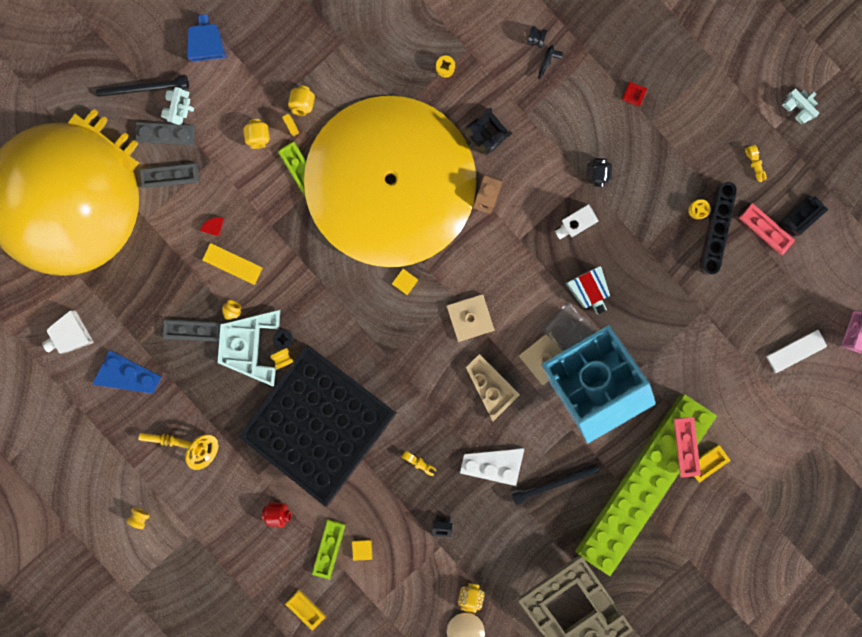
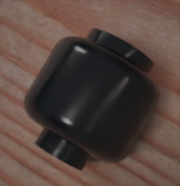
[587,158,612,187]

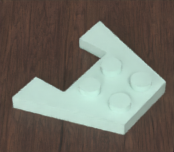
[218,310,281,387]

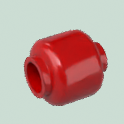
[262,502,292,528]

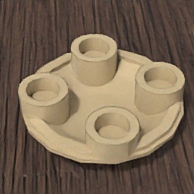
[447,612,485,637]

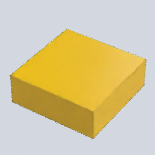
[282,114,299,136]
[392,269,418,295]
[352,539,372,561]

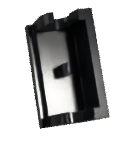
[781,195,829,236]

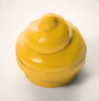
[222,300,241,320]

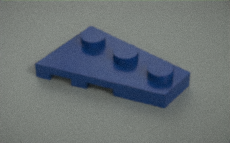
[92,350,162,394]

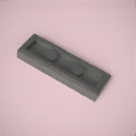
[139,163,199,188]
[162,319,222,342]

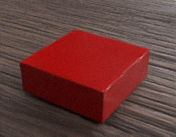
[622,82,647,107]

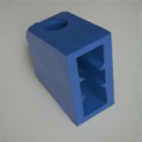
[187,15,227,62]

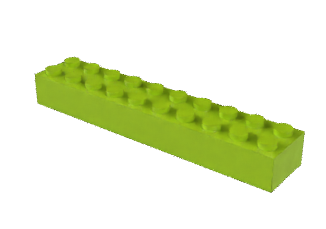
[576,393,717,576]

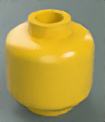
[288,85,315,116]
[243,119,270,149]

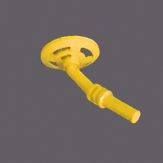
[139,433,218,470]

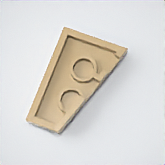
[466,354,520,421]

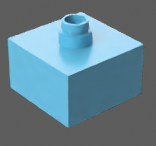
[542,325,656,443]

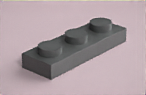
[136,122,196,146]

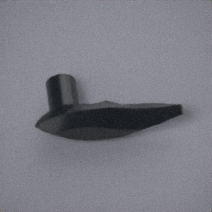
[538,45,563,79]

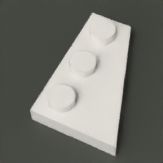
[460,448,524,486]

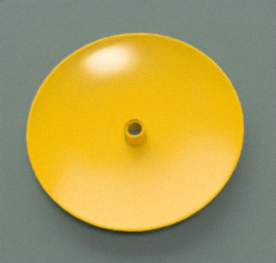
[304,96,476,267]

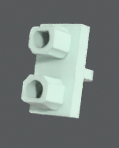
[161,87,194,125]
[782,89,820,124]

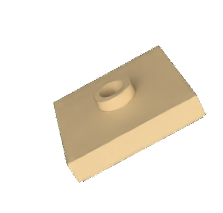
[447,294,495,342]
[518,332,563,386]

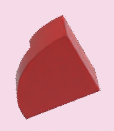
[200,217,225,237]

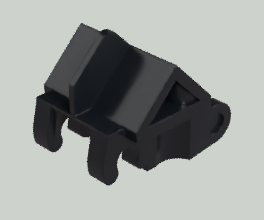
[465,107,513,156]

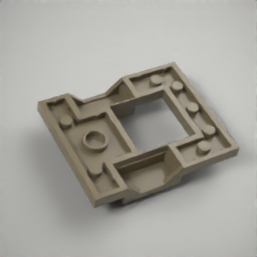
[517,554,633,637]

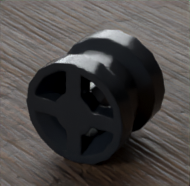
[527,25,547,48]
[273,329,294,349]

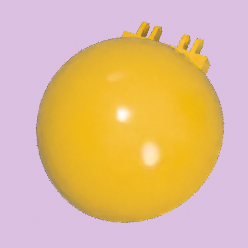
[0,109,139,276]

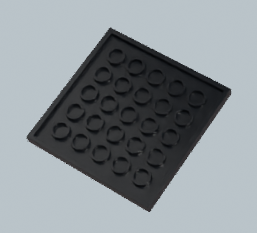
[238,344,397,507]

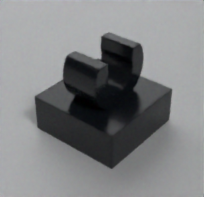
[432,515,453,537]

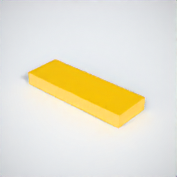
[202,243,263,285]

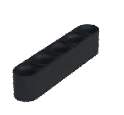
[700,182,737,275]

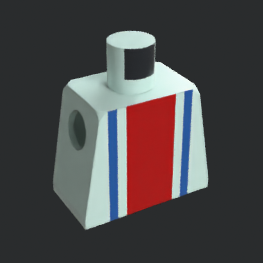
[566,266,610,315]

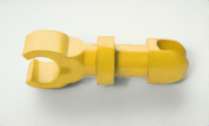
[745,145,767,182]
[401,451,436,476]

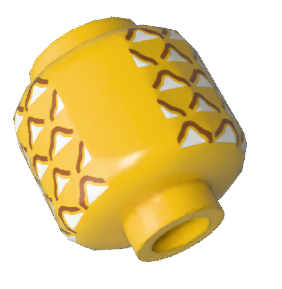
[458,583,485,613]

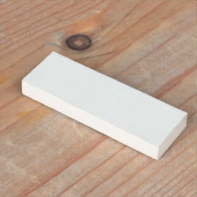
[766,330,827,373]

